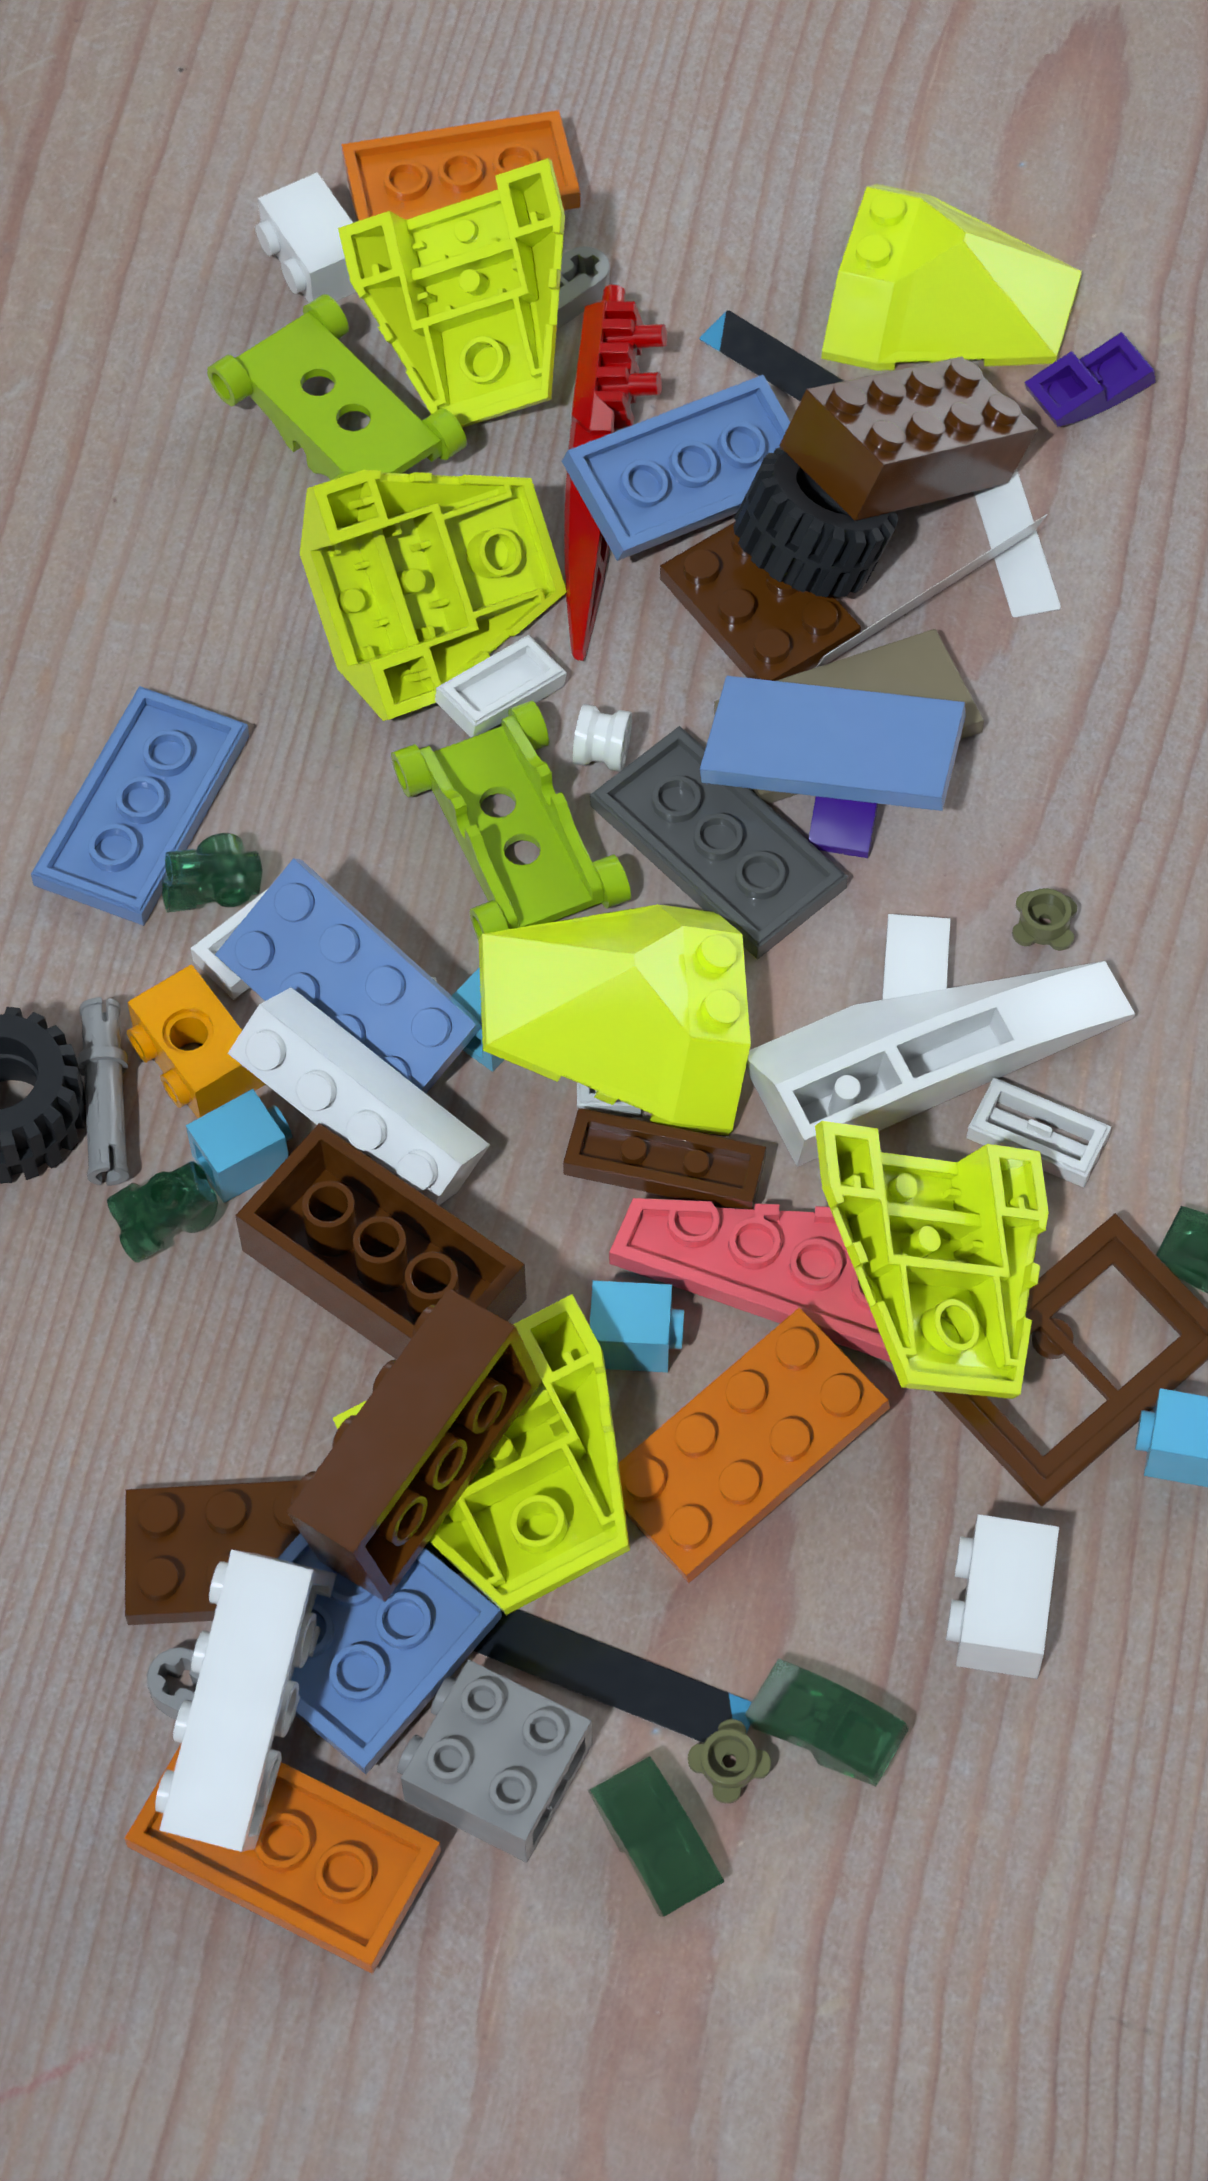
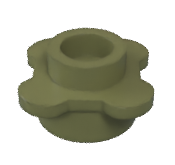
[1012,888,1077,951]
[688,1719,771,1804]

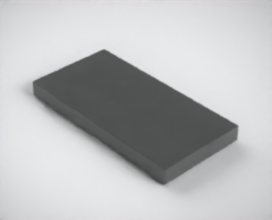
[590,726,848,959]

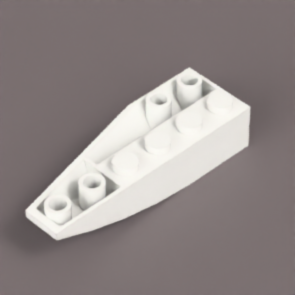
[746,961,1135,1167]

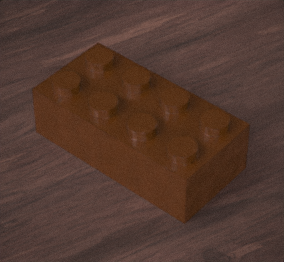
[779,356,1038,521]
[235,1123,527,1360]
[287,1288,542,1602]

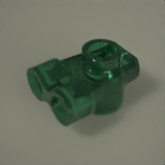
[162,833,263,913]
[107,1161,218,1263]

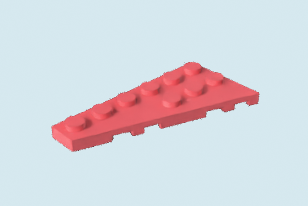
[609,1198,1040,1363]

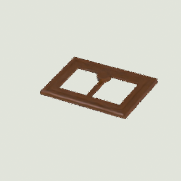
[933,1213,1208,1506]

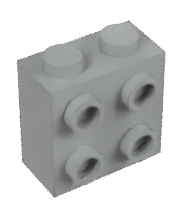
[397,1659,592,1863]

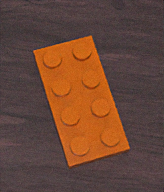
[341,110,581,221]
[618,1307,890,1583]
[124,1743,441,1974]

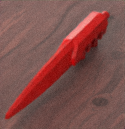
[564,284,667,661]

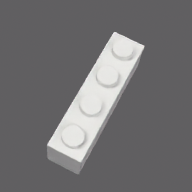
[227,987,490,1205]

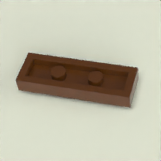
[563,1108,766,1209]

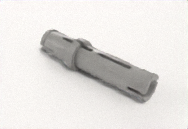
[77,997,129,1186]

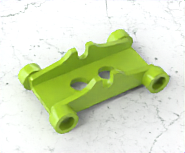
[207,294,467,480]
[391,700,631,940]

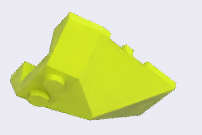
[338,158,565,428]
[821,184,1082,371]
[299,470,567,721]
[478,904,751,1136]
[815,1121,1049,1399]
[332,1294,630,1615]

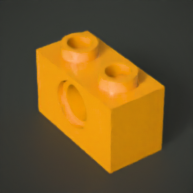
[126,964,265,1118]

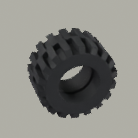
[733,447,898,597]
[0,1007,86,1184]

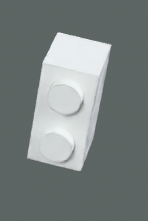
[255,172,356,303]
[946,1514,1059,1679]

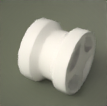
[573,704,632,772]

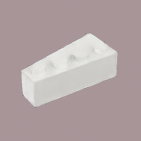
[155,1549,337,1852]

